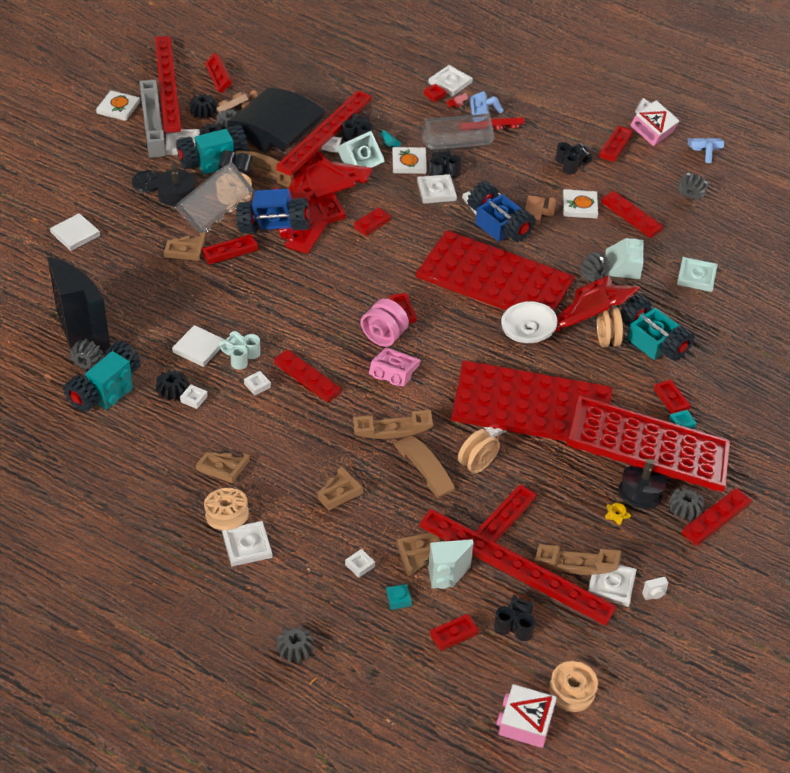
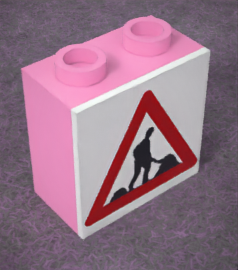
[630,100,679,146]
[497,684,557,748]

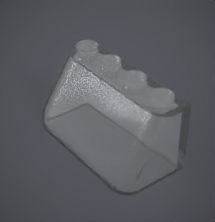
[421,113,494,152]
[174,163,254,234]

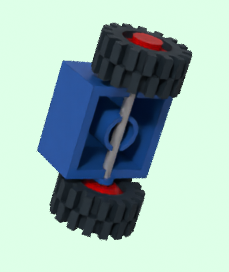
[467,180,536,243]
[236,189,310,234]

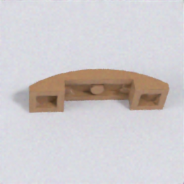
[234,151,293,187]
[353,410,433,439]
[394,436,455,499]
[535,544,622,575]

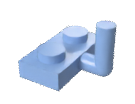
[470,91,503,120]
[688,138,724,163]

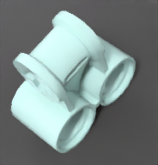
[219,331,261,370]

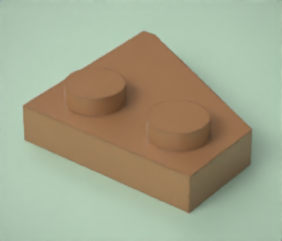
[164,233,206,261]
[196,452,250,483]
[317,467,363,510]
[397,533,441,576]

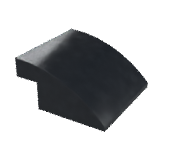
[227,88,325,154]
[47,257,111,355]

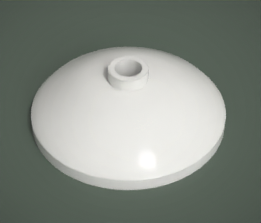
[501,302,557,343]

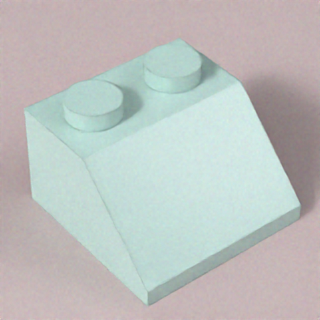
[336,131,385,167]
[605,238,643,279]
[428,540,473,589]

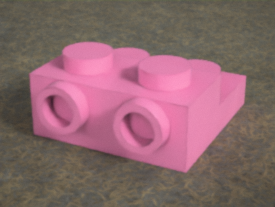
[369,348,420,387]

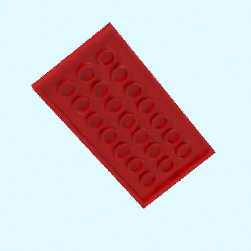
[416,230,575,312]
[451,360,612,442]
[567,395,730,492]

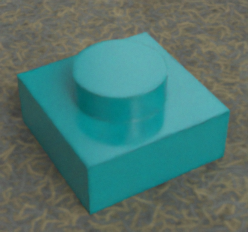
[380,130,402,147]
[669,410,696,429]
[386,584,412,610]

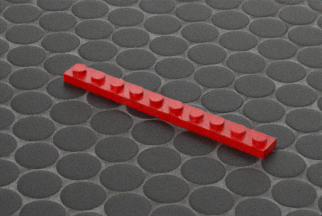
[155,36,181,134]
[276,90,372,176]
[419,509,616,626]

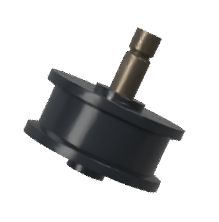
[156,164,196,207]
[618,459,667,509]

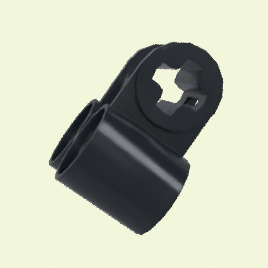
[342,113,373,141]
[555,142,592,175]
[429,149,461,178]
[218,150,253,175]
[494,594,536,641]

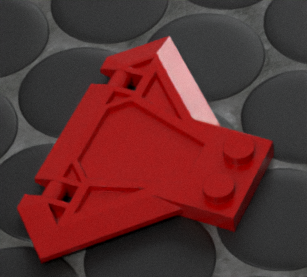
[288,151,373,202]
[272,187,346,254]
[554,275,640,333]

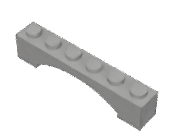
[140,80,166,158]

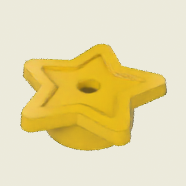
[605,503,631,525]

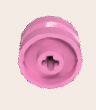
[361,298,409,347]

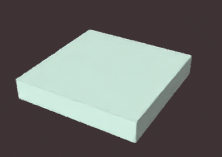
[677,257,718,292]

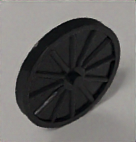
[132,170,160,193]

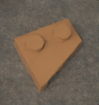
[217,92,248,114]

